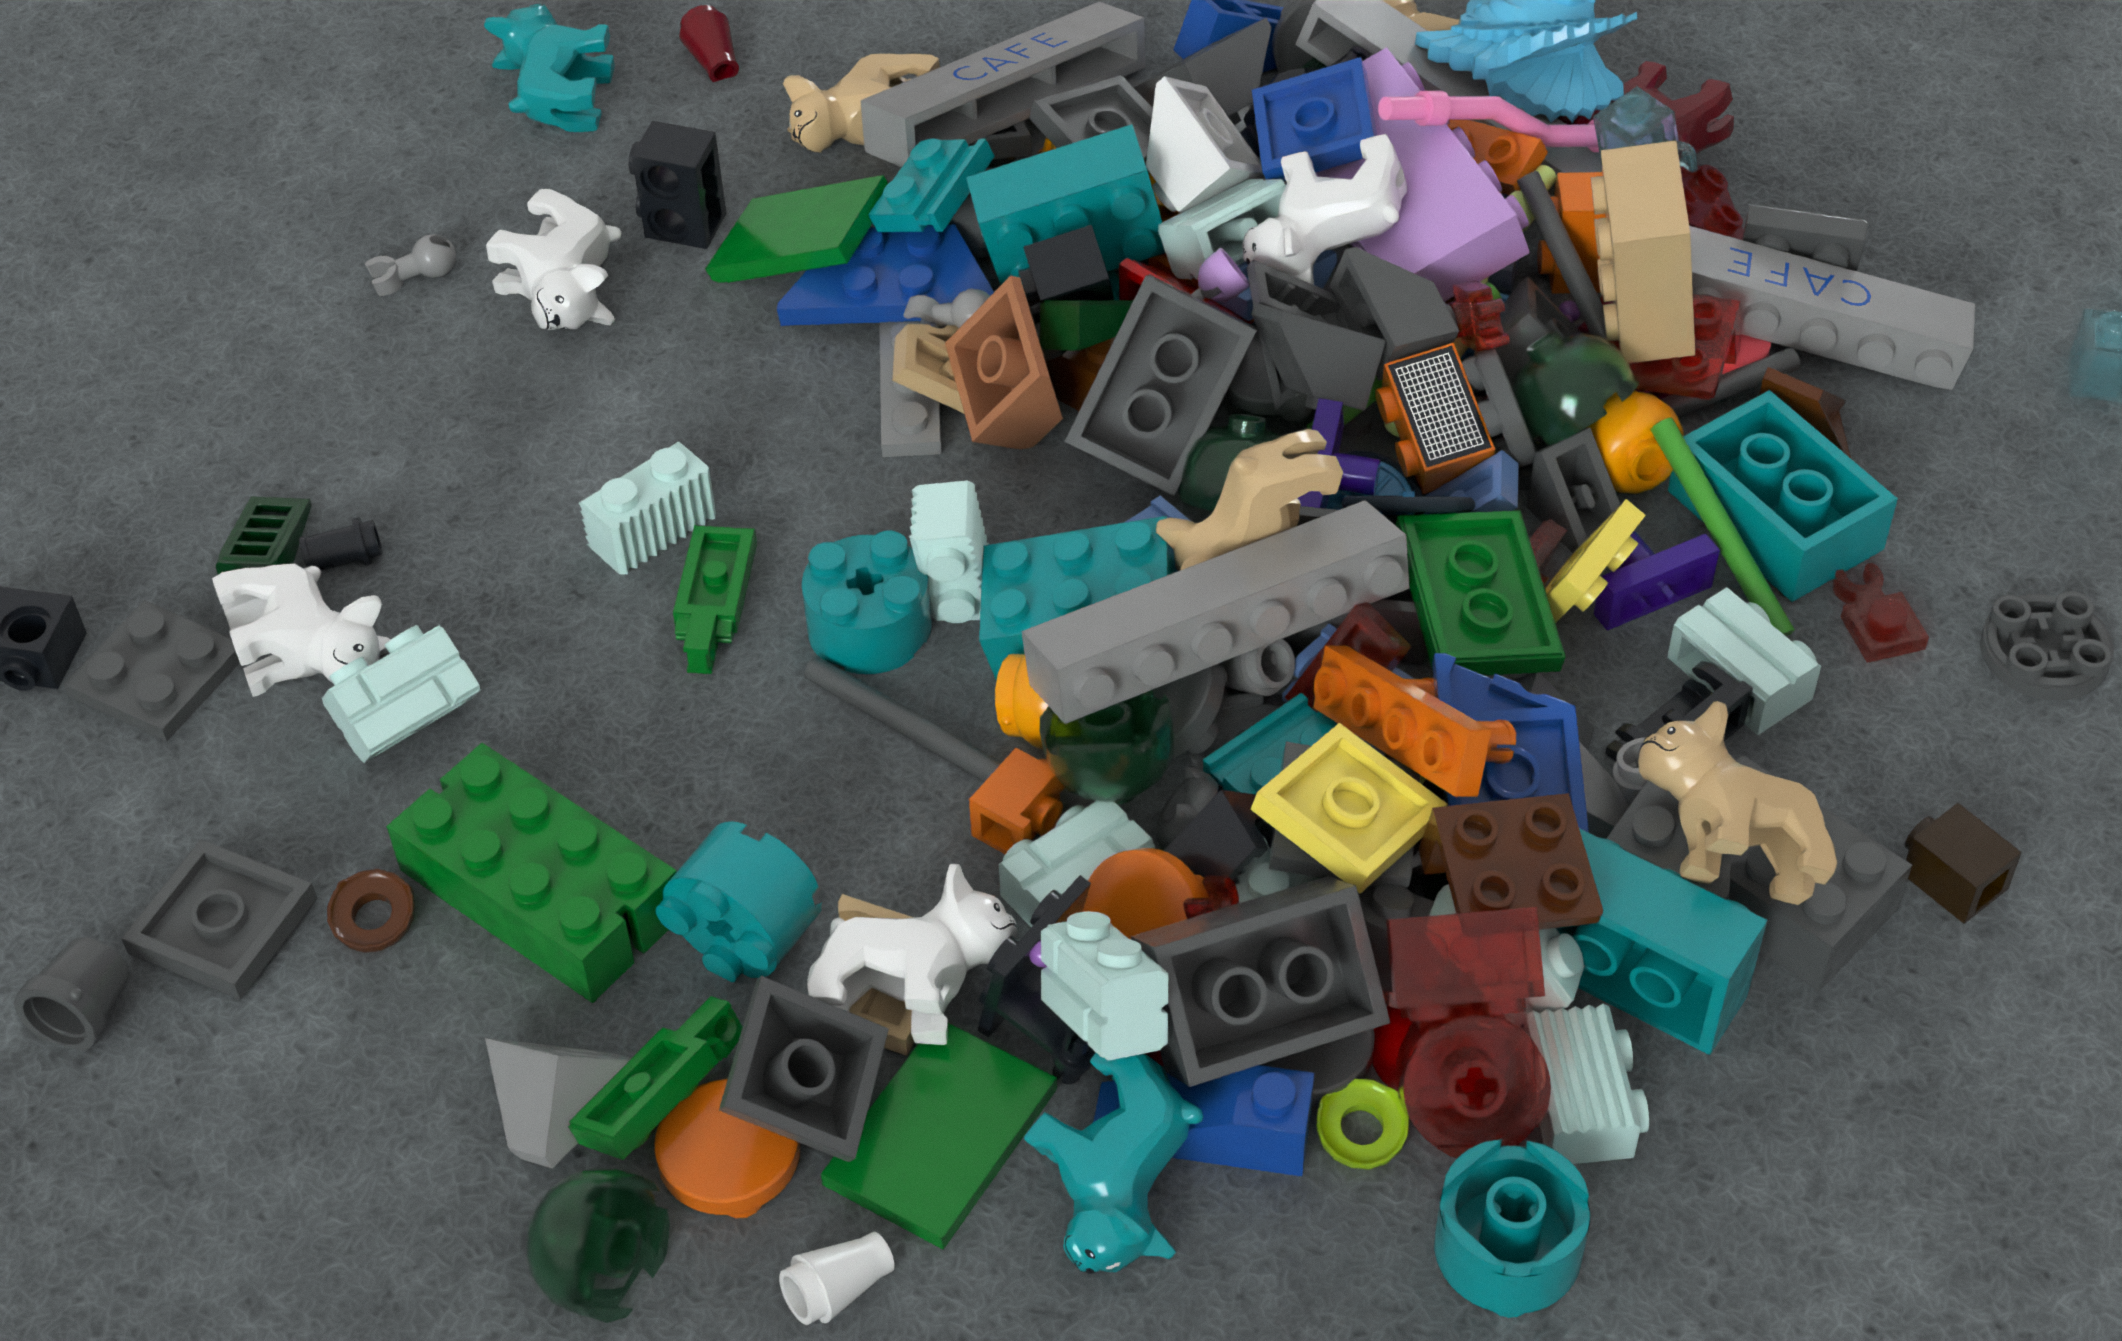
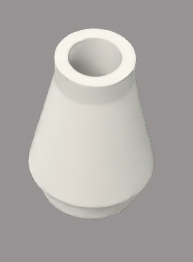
[779,1232,895,1325]

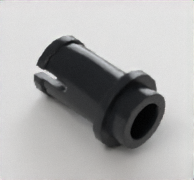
[299,517,383,571]

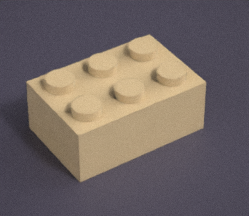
[1591,140,1695,364]

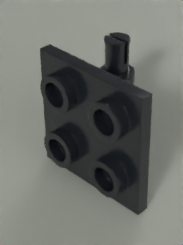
[978,875,1096,1084]

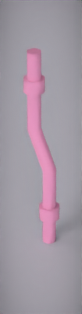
[1378,91,1654,152]

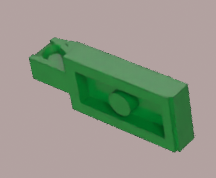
[673,525,757,674]
[568,996,743,1160]

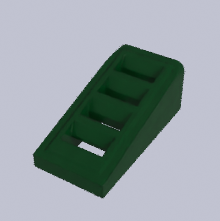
[1040,300,1134,351]
[215,496,312,575]

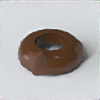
[327,869,415,953]

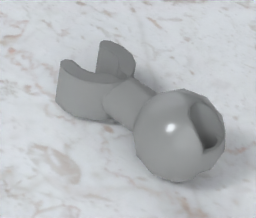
[365,234,456,296]
[903,288,990,329]

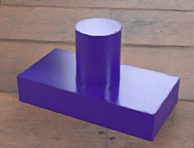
[1298,398,1381,509]
[1593,531,1720,631]

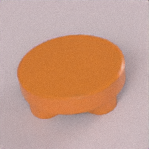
[1082,848,1214,939]
[654,1079,800,1218]

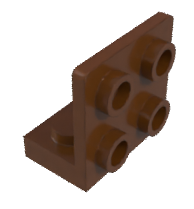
[1418,793,1603,938]

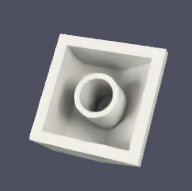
[1146,76,1265,213]

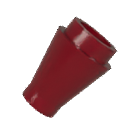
[679,5,739,82]

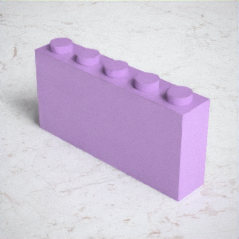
[1315,47,1530,302]

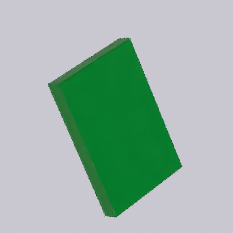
[705,175,888,283]
[1395,510,1566,675]
[821,1023,1057,1250]

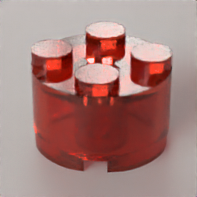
[1395,1001,1551,1158]

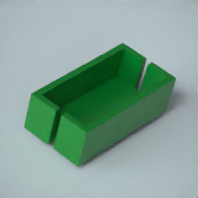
[386,743,677,1004]

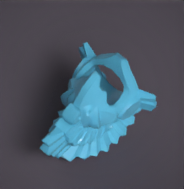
[1415,0,1637,123]

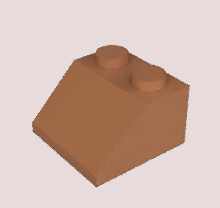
[945,276,1063,449]

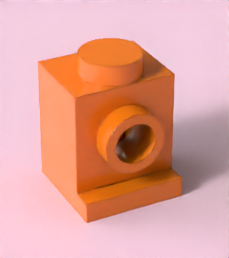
[969,748,1067,854]

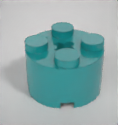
[802,530,932,675]
[656,821,822,983]
[1434,1140,1590,1318]

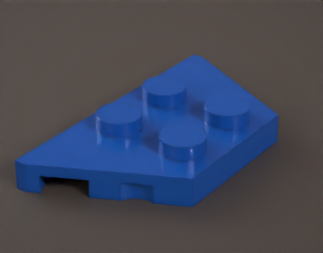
[777,225,994,326]
[1432,653,1589,833]

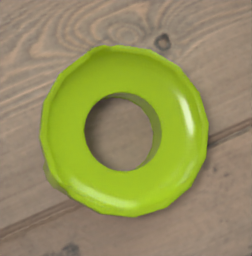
[1316,1079,1409,1170]

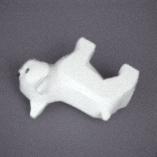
[1242,134,1407,285]
[486,189,621,330]
[212,564,391,697]
[807,864,1018,1045]

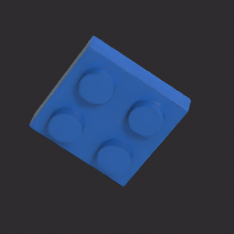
[1252,57,1377,182]

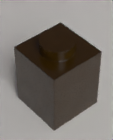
[1905,803,2022,924]

